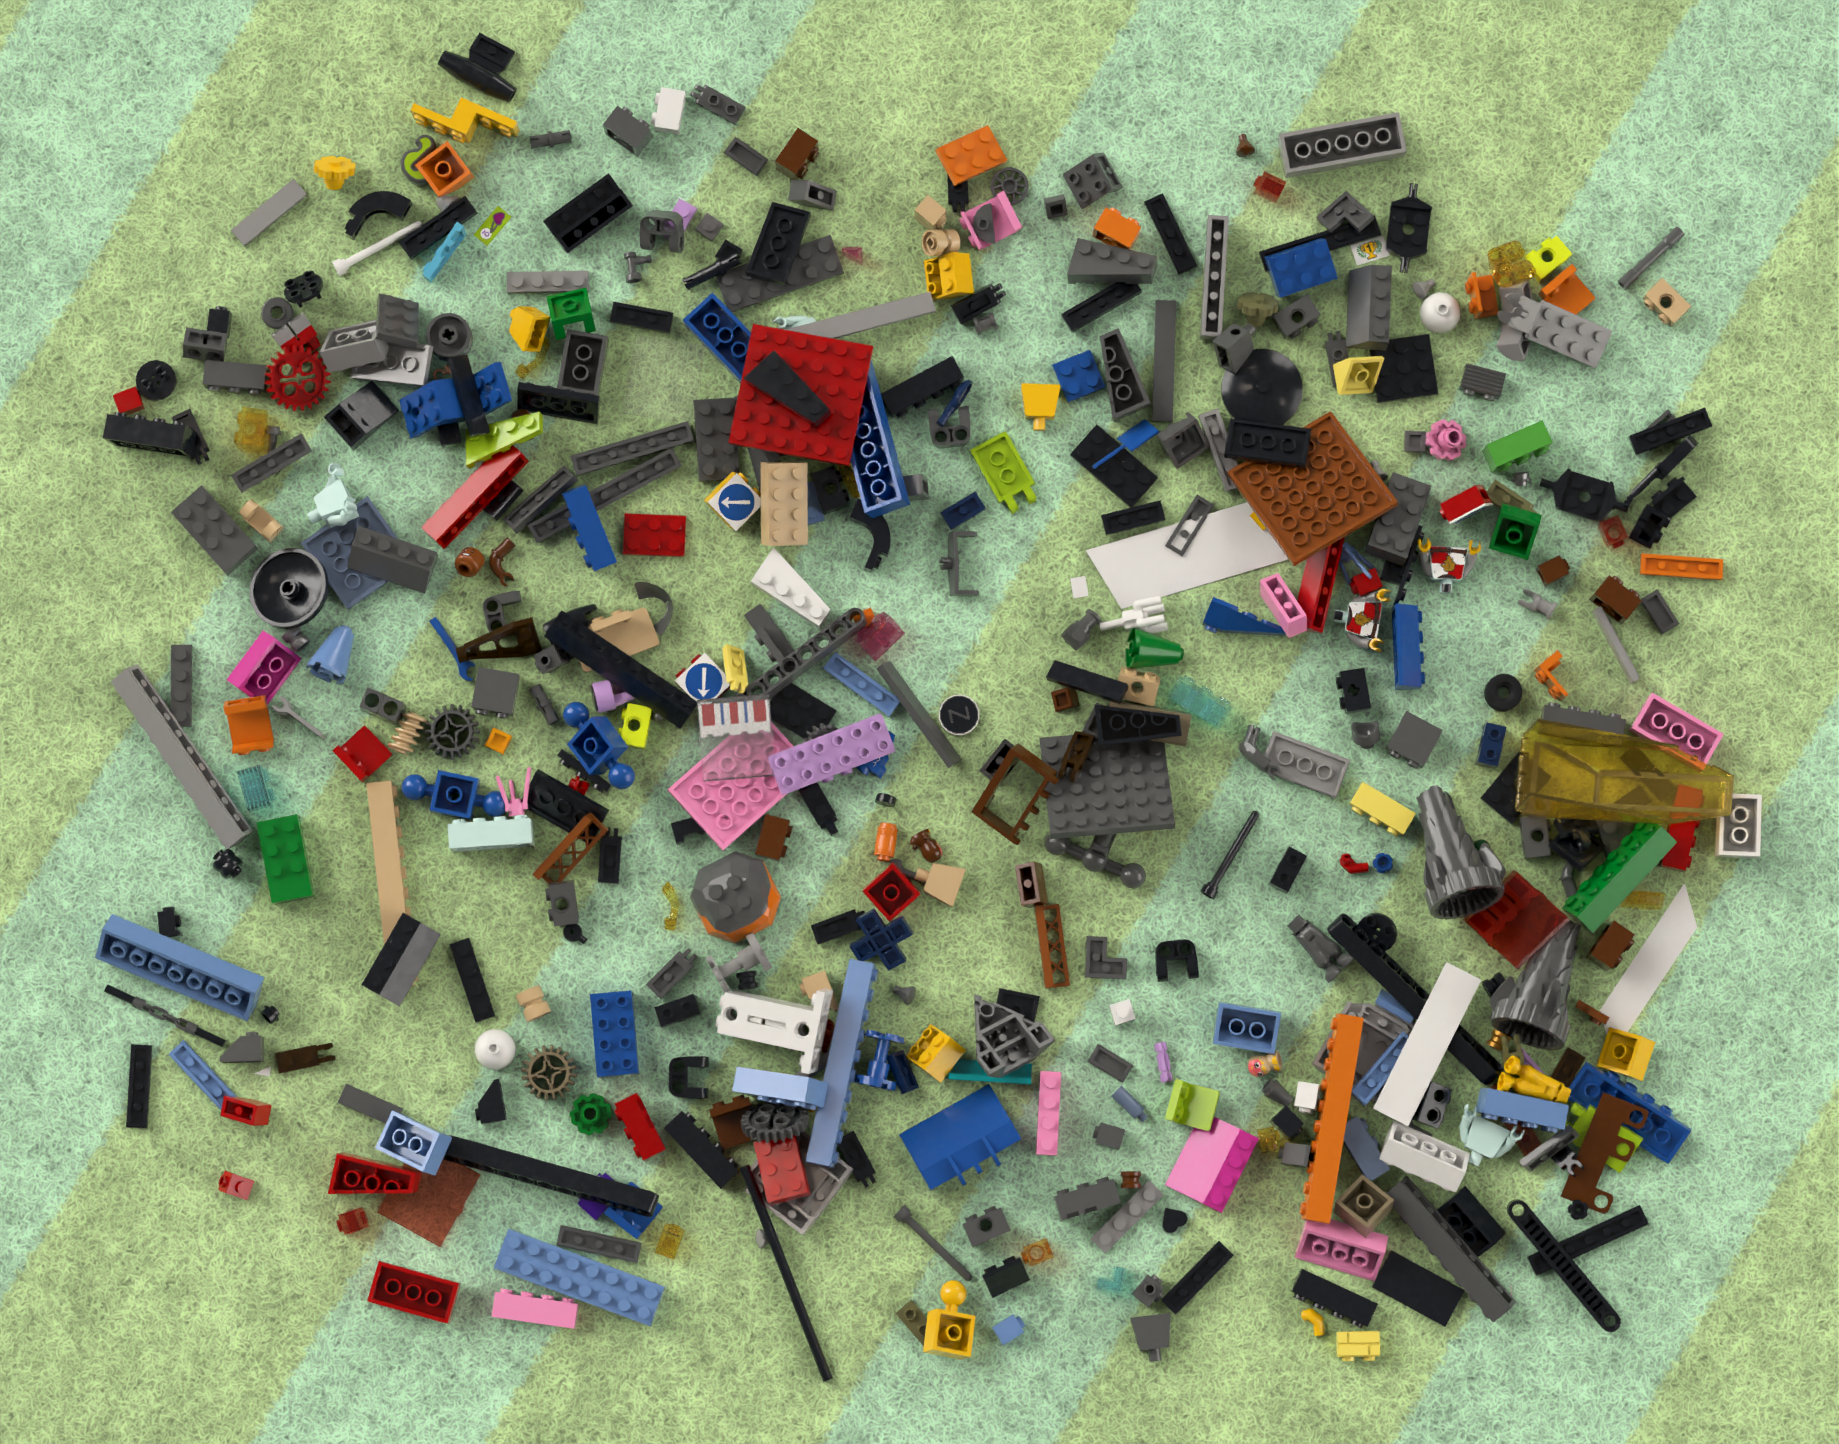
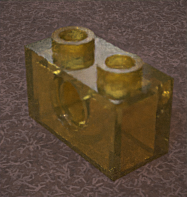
[234,407,269,453]

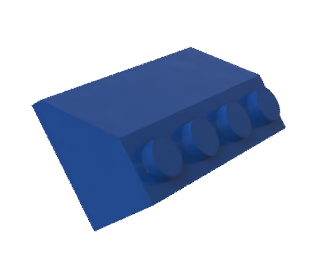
[1391,603,1425,690]

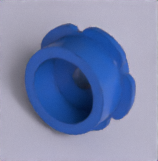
[1373,853,1393,873]

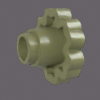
[1237,292,1278,327]

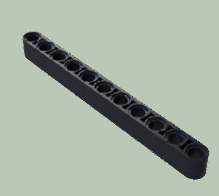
[1327,913,1503,1085]
[443,1135,659,1217]

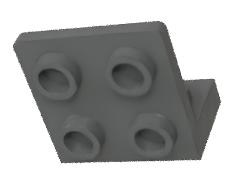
[1063,152,1123,209]

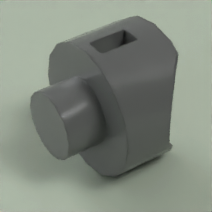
[1351,720,1380,749]

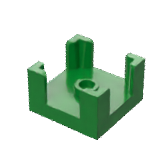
[546,288,596,340]

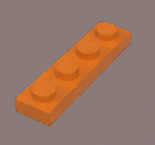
[1639,553,1724,580]

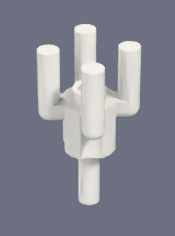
[1099,596,1168,634]

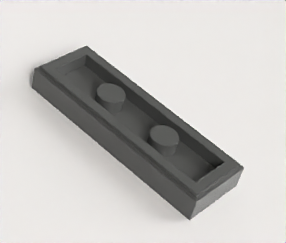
[1165,494,1214,556]
[338,1084,403,1124]
[1520,1124,1580,1172]

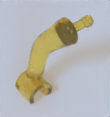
[515,338,550,379]
[662,882,680,930]

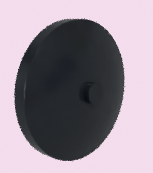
[1221,349,1303,425]
[250,548,329,629]

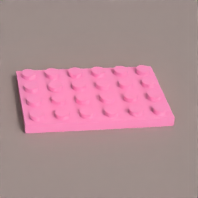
[667,721,794,851]

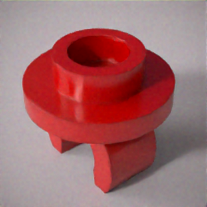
[568,776,589,795]

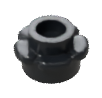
[261,1005,280,1024]
[1568,1200,1588,1220]

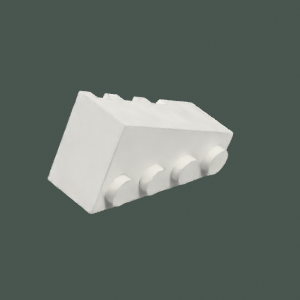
[751,547,831,629]

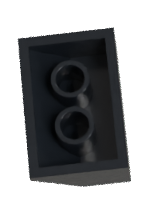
[1437,1186,1506,1257]

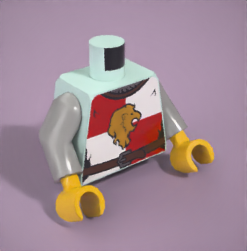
[1417,538,1481,594]
[1333,589,1391,653]

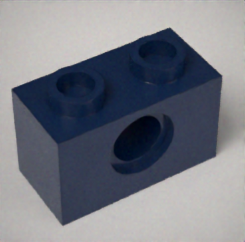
[1475,722,1506,769]

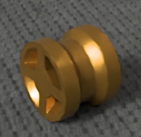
[1486,1029,1512,1052]

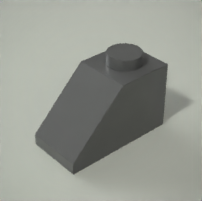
[788,180,837,211]
[220,1032,264,1063]
[1278,1142,1311,1168]

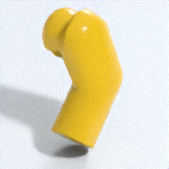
[1301,1308,1325,1336]

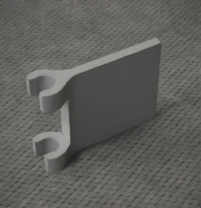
[273,696,327,740]

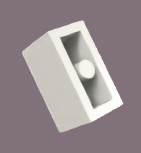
[651,87,686,135]
[1294,1081,1321,1115]

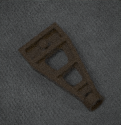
[456,617,542,663]

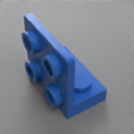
[604,1182,663,1240]

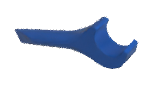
[429,617,476,681]

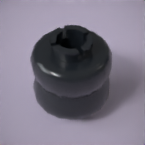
[213,849,243,879]

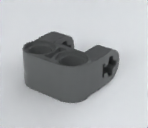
[640,210,684,253]
[928,406,970,448]
[483,591,522,636]

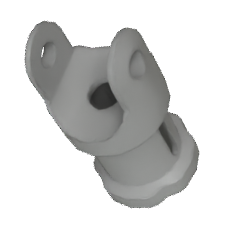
[1518,589,1557,619]

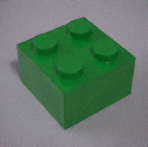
[1489,503,1542,560]

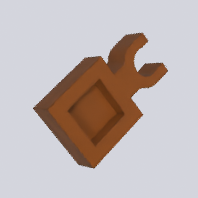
[1575,1000,1610,1026]

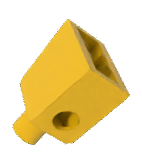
[509,306,551,352]
[1021,383,1060,431]

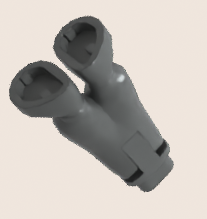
[1287,915,1354,983]

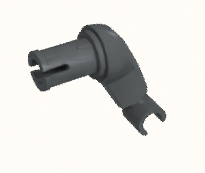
[1239,725,1281,780]

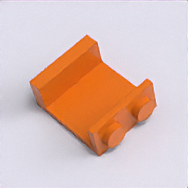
[223,695,274,755]

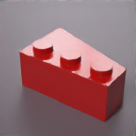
[614,1093,666,1161]

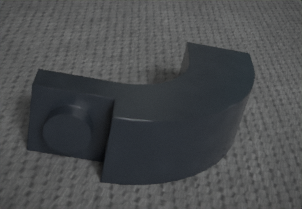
[345,191,413,240]
[850,498,891,573]

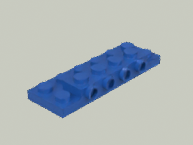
[1568,1061,1691,1164]

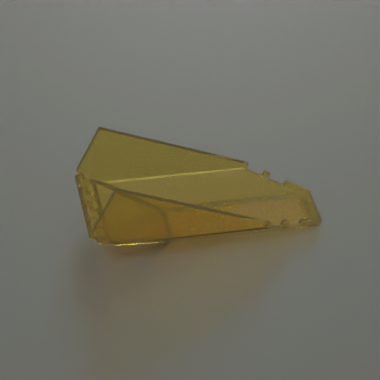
[1515,718,1734,824]

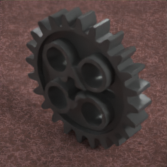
[741,1102,809,1143]

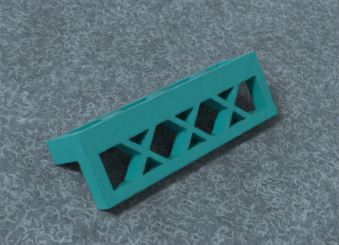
[948,1059,1032,1084]

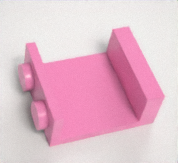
[959,191,1022,251]

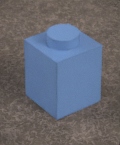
[992,1314,1025,1345]

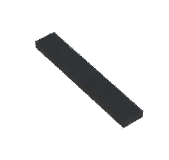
[1259,215,1381,272]
[1527,1205,1649,1276]

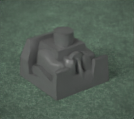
[1156,412,1210,469]

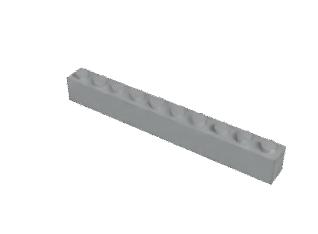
[111,664,254,849]

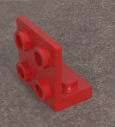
[332,726,392,783]

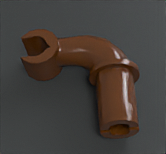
[489,537,516,587]

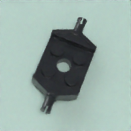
[1385,183,1432,273]
[1540,468,1630,522]

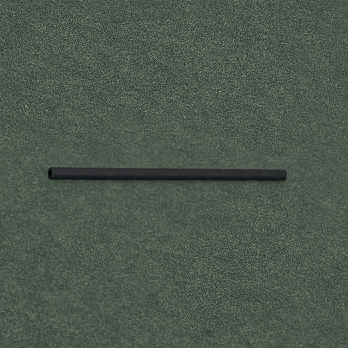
[740,1165,833,1382]

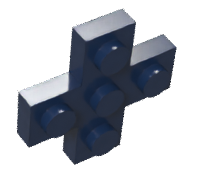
[849,908,913,971]

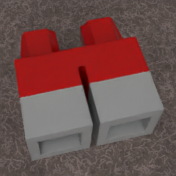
[271,312,321,351]

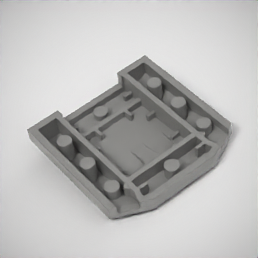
[1311,1002,1410,1103]
[745,1132,853,1236]

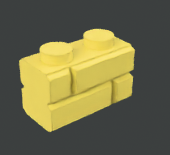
[1336,1331,1380,1361]

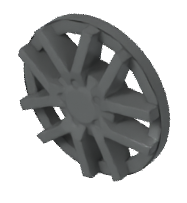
[991,167,1029,205]

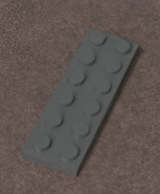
[716,235,844,312]

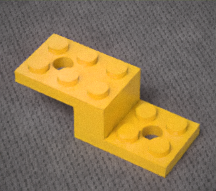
[410,97,520,144]

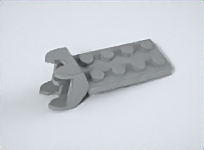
[1497,293,1613,368]

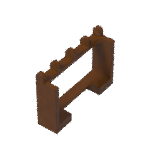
[972,743,1059,845]

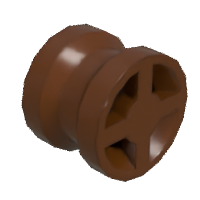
[1121,1171,1141,1188]

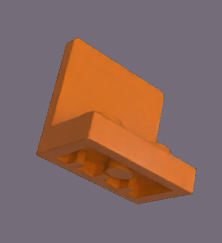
[1538,264,1595,315]
[1465,272,1499,319]
[1534,650,1569,701]

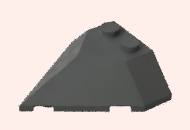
[974,994,1055,1078]

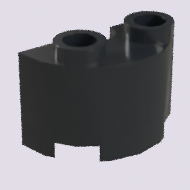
[1628,504,1672,549]

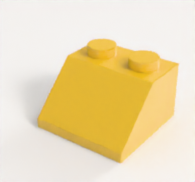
[1596,1027,1656,1081]

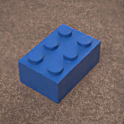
[1264,238,1338,298]

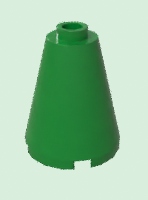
[1125,628,1184,669]

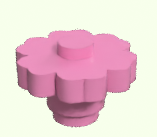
[1425,419,1467,461]

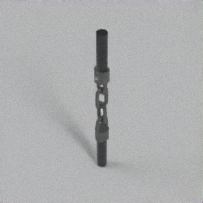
[104,985,226,1048]

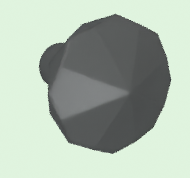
[893,985,916,1005]

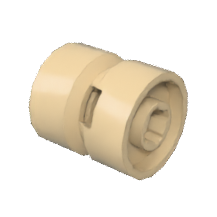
[922,229,960,256]
[516,985,551,1022]

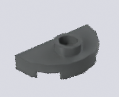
[973,203,996,244]

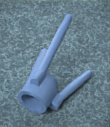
[1339,542,1378,585]

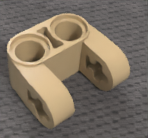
[239,499,284,543]

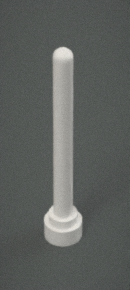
[332,221,422,276]

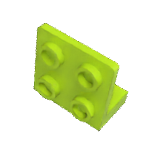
[1165,1079,1220,1131]

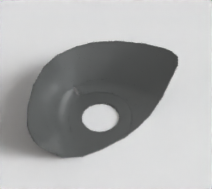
[635,582,673,635]

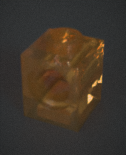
[1021,1238,1054,1267]

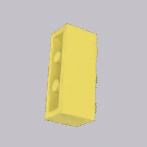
[1349,782,1416,837]

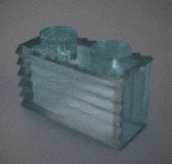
[237,765,276,812]

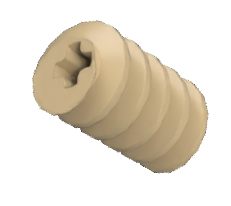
[388,711,428,757]

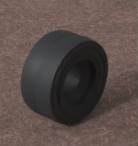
[1484,674,1523,712]

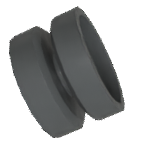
[426,313,473,362]

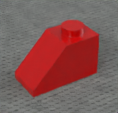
[220,1095,272,1126]

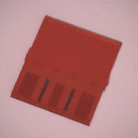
[1463,870,1570,970]
[377,1159,481,1247]

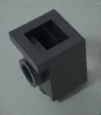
[157,907,183,937]

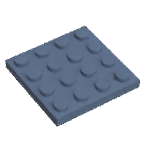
[301,496,398,610]

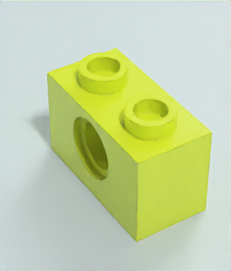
[1523,236,1572,283]
[618,703,653,750]

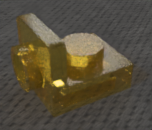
[655,1223,685,1260]

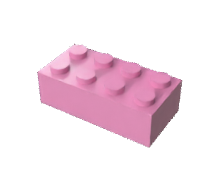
[1628,693,1724,772]

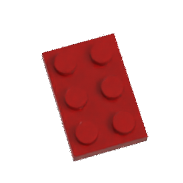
[623,513,686,557]

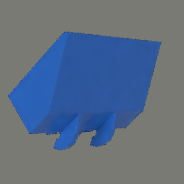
[899,1084,1021,1191]

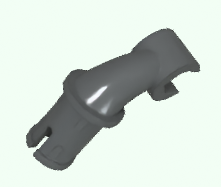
[1559,862,1578,898]

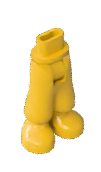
[1497,1055,1571,1104]

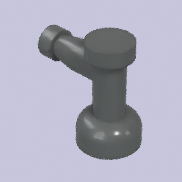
[624,252,652,283]

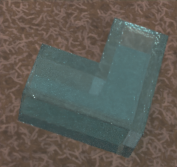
[1096,1266,1127,1294]

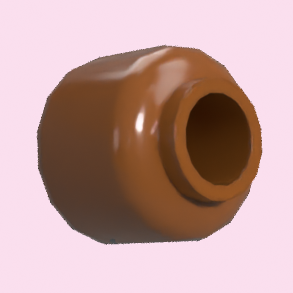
[454,547,485,577]

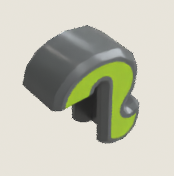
[401,135,436,187]

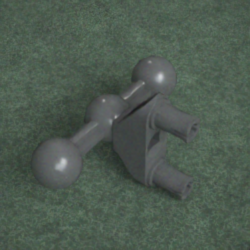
[1044,832,1146,889]

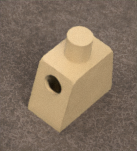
[914,863,966,907]

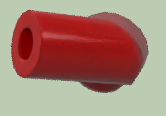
[1340,853,1369,874]

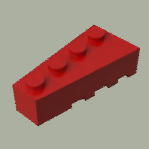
[328,1152,422,1194]

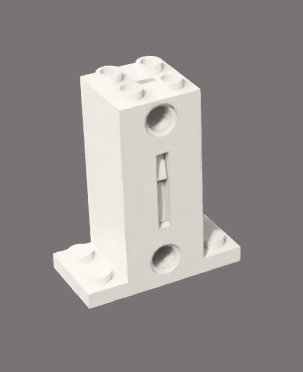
[715,988,833,1074]

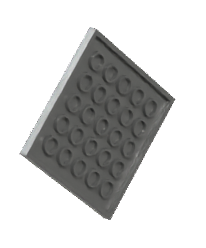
[1039,735,1175,839]

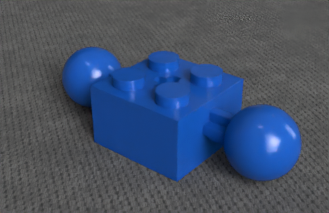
[563,702,635,790]
[402,770,506,821]

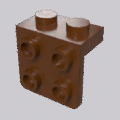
[709,1094,752,1149]

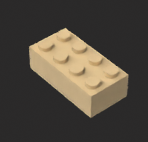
[761,461,808,546]

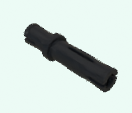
[683,252,742,290]

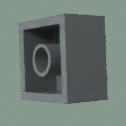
[603,105,652,157]

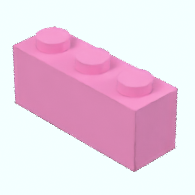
[1260,573,1307,638]

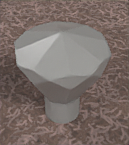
[436,195,459,212]
[1412,279,1435,300]
[1370,461,1388,481]
[755,1229,778,1249]

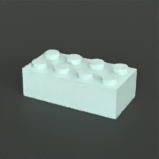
[448,815,535,852]

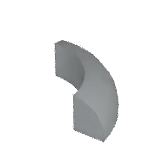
[1496,277,1532,361]

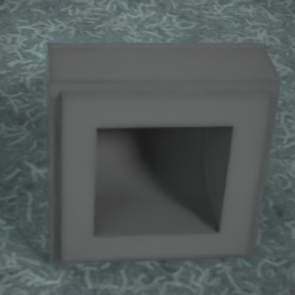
[1044,194,1068,219]

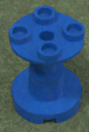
[854,1030,905,1091]

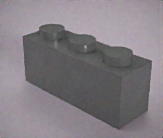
[203,360,268,395]

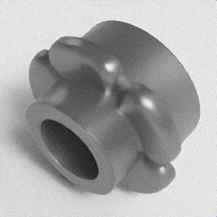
[1511,472,1531,486]

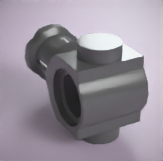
[1061,609,1101,651]

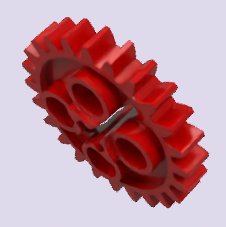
[264,345,331,411]

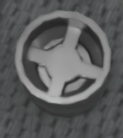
[282,627,311,653]

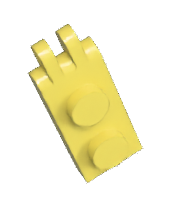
[722,644,748,694]

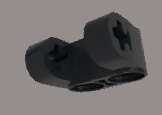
[1155,939,1199,982]
[669,1056,709,1099]

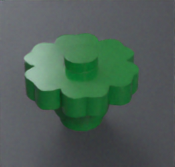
[570,1093,613,1136]

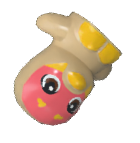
[1248,1051,1282,1077]

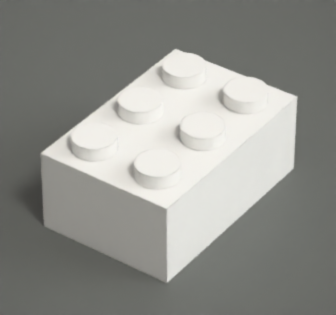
[1715,793,1762,859]

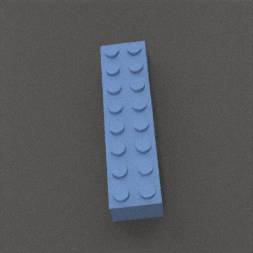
[95,914,264,1021]
[494,1229,665,1326]

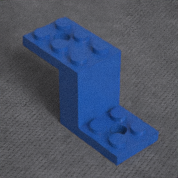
[399,362,512,439]

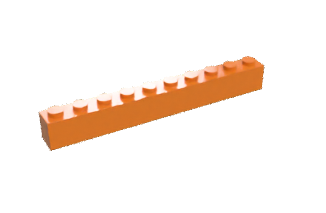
[1300,1013,1364,1224]

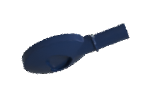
[936,379,973,427]

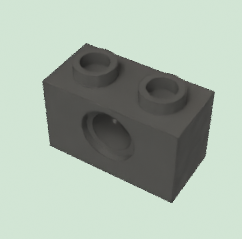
[1272,294,1320,339]
[1519,814,1553,859]
[545,880,579,926]
[963,1206,1011,1247]

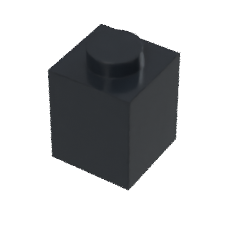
[207,306,232,338]

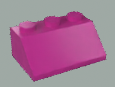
[227,630,302,705]

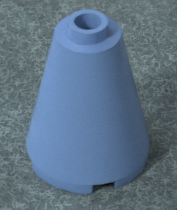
[306,625,354,685]

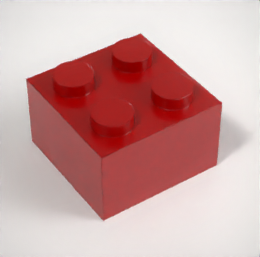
[862,862,921,922]

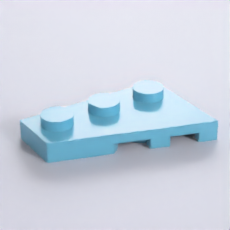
[423,222,467,283]

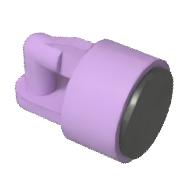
[590,680,634,713]

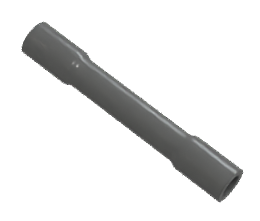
[1617,226,1685,290]

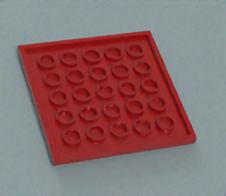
[728,324,874,467]

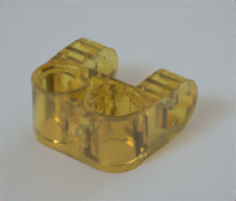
[1487,241,1536,288]

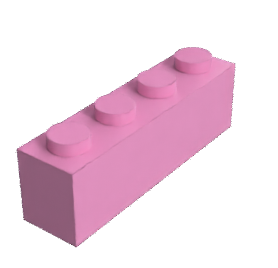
[1036,1071,1061,1156]
[491,1288,579,1329]

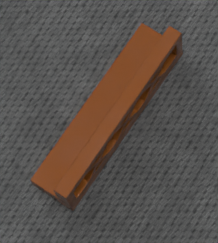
[532,813,609,884]
[1034,904,1070,989]

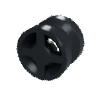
[736,971,758,990]

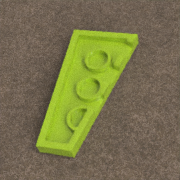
[466,412,543,469]

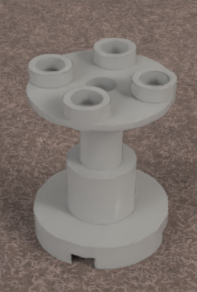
[706,932,772,993]

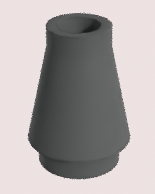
[1261,1078,1293,1106]

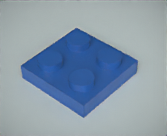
[1052,350,1105,403]

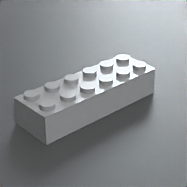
[1277,112,1407,178]

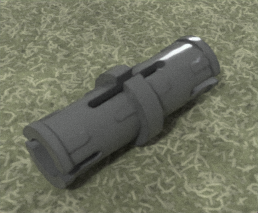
[529,130,572,149]
[529,684,560,726]

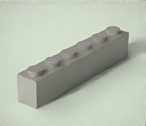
[1200,215,1229,341]

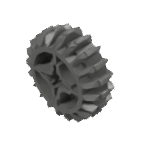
[424,704,480,760]

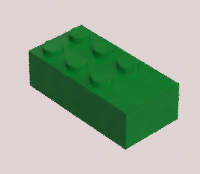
[256,814,315,905]

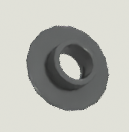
[261,297,293,329]

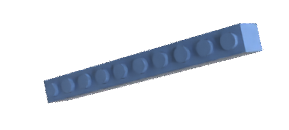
[806,959,878,1168]

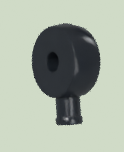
[563,924,587,944]

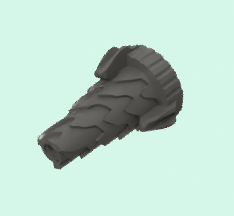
[1416,785,1506,920]
[1489,915,1581,1050]

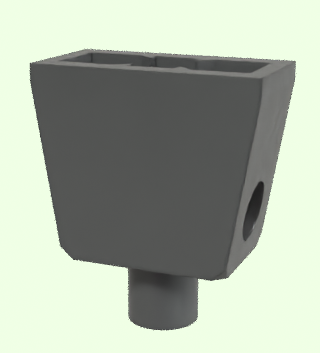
[1213,323,1256,374]
[903,474,929,501]
[1130,1313,1171,1362]

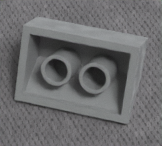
[320,320,389,372]

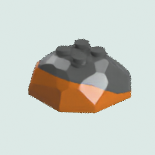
[690,851,781,943]

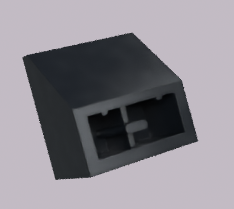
[981,1256,1030,1298]

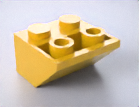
[924,252,974,300]
[906,1024,966,1083]

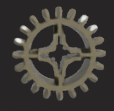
[521,1045,577,1101]

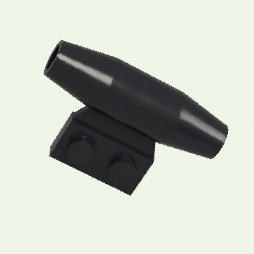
[438,32,517,103]

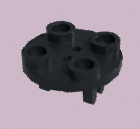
[284,270,323,308]
[135,360,177,401]
[1358,913,1398,952]

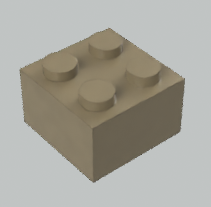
[1334,1174,1394,1238]

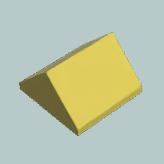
[1333,356,1384,395]

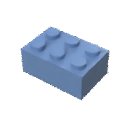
[375,1110,452,1175]

